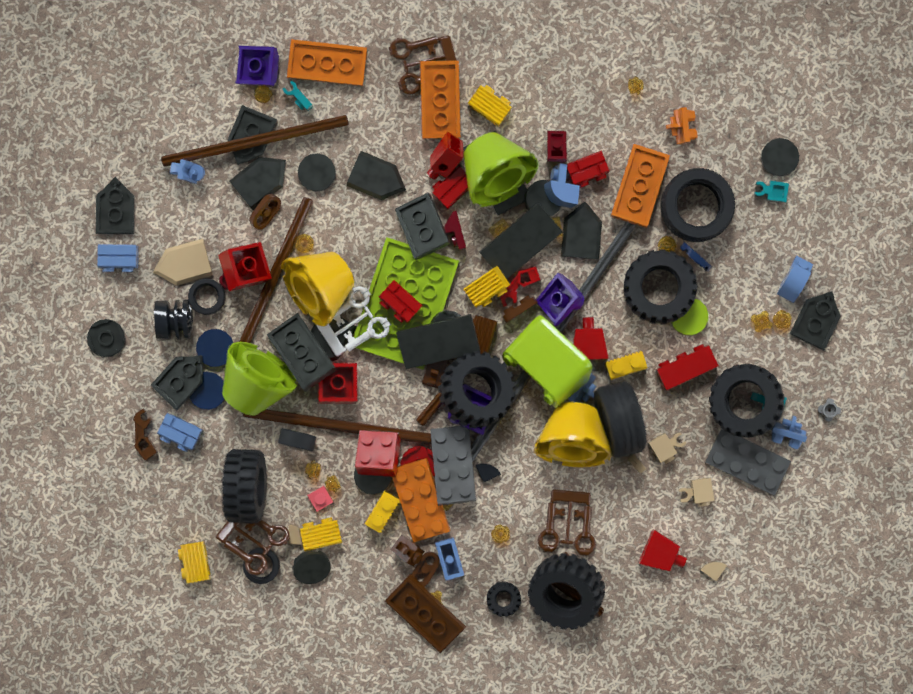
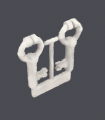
[316,286,391,357]

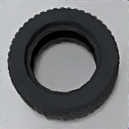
[660,168,736,242]
[594,381,647,458]

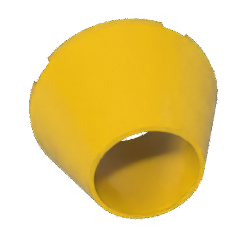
[281,252,354,327]
[534,402,612,468]

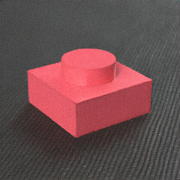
[307,486,334,512]

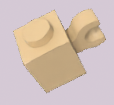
[648,433,686,464]
[678,477,714,507]

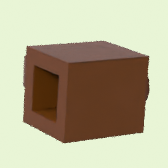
[390,534,425,567]

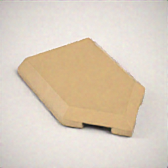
[153,239,213,286]

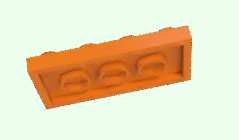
[287,39,367,86]
[420,61,461,139]
[611,144,670,228]
[392,458,451,543]

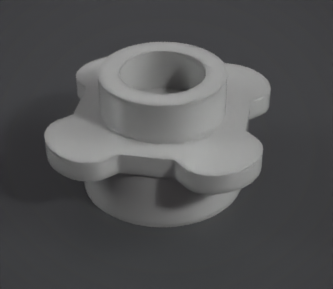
[818,398,841,421]

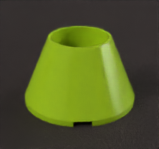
[463,132,539,207]
[222,342,297,415]

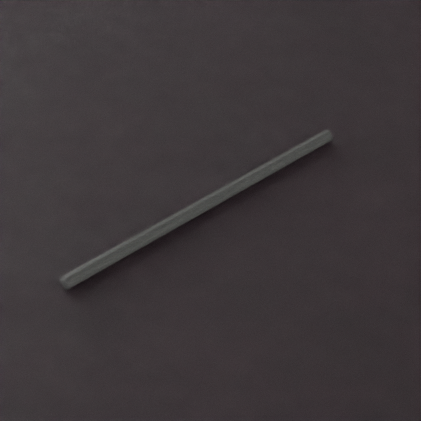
[471,222,636,461]

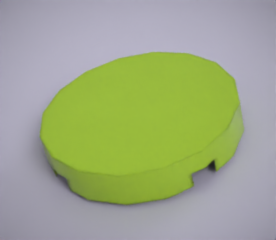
[671,298,708,336]

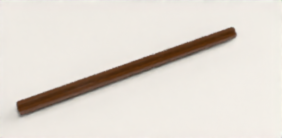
[161,115,349,167]
[239,197,313,343]
[243,409,431,444]

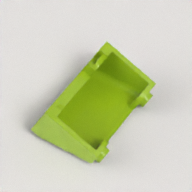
[502,315,592,409]

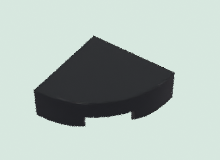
[476,463,501,482]

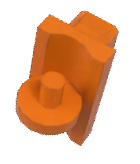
[665,107,698,144]

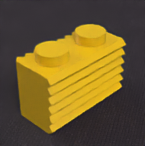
[467,85,512,127]
[463,266,510,308]
[604,351,647,380]
[365,490,400,533]
[299,517,342,552]
[178,541,211,583]

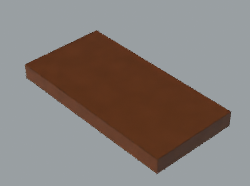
[385,574,466,653]

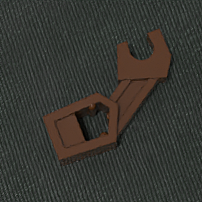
[133,408,158,460]

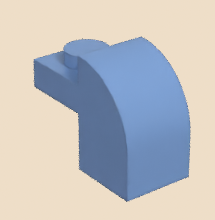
[544,163,580,208]
[777,255,813,303]

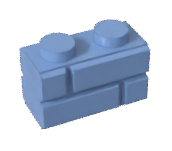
[97,244,139,272]
[157,413,203,452]
[435,537,464,580]

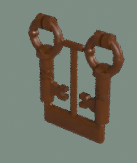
[388,35,457,95]
[537,489,596,556]
[216,519,291,575]

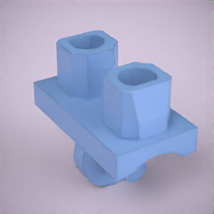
[170,159,205,184]
[568,373,597,403]
[772,415,807,449]

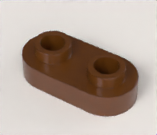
[249,194,281,230]
[502,295,538,323]
[411,551,440,587]

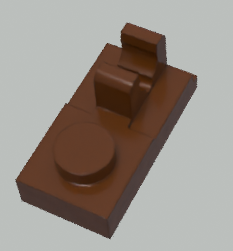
[422,360,448,388]

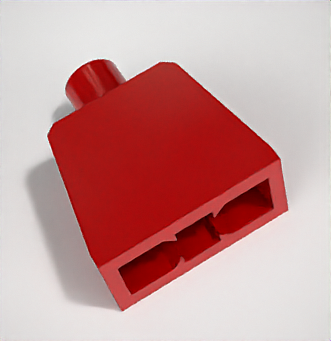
[427,132,464,180]
[573,317,608,360]
[638,529,687,571]

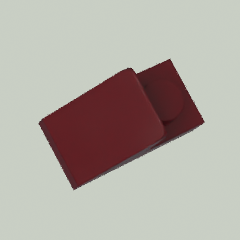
[546,131,567,162]
[444,210,466,251]

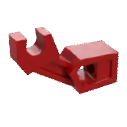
[500,266,541,307]

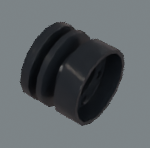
[154,299,193,341]

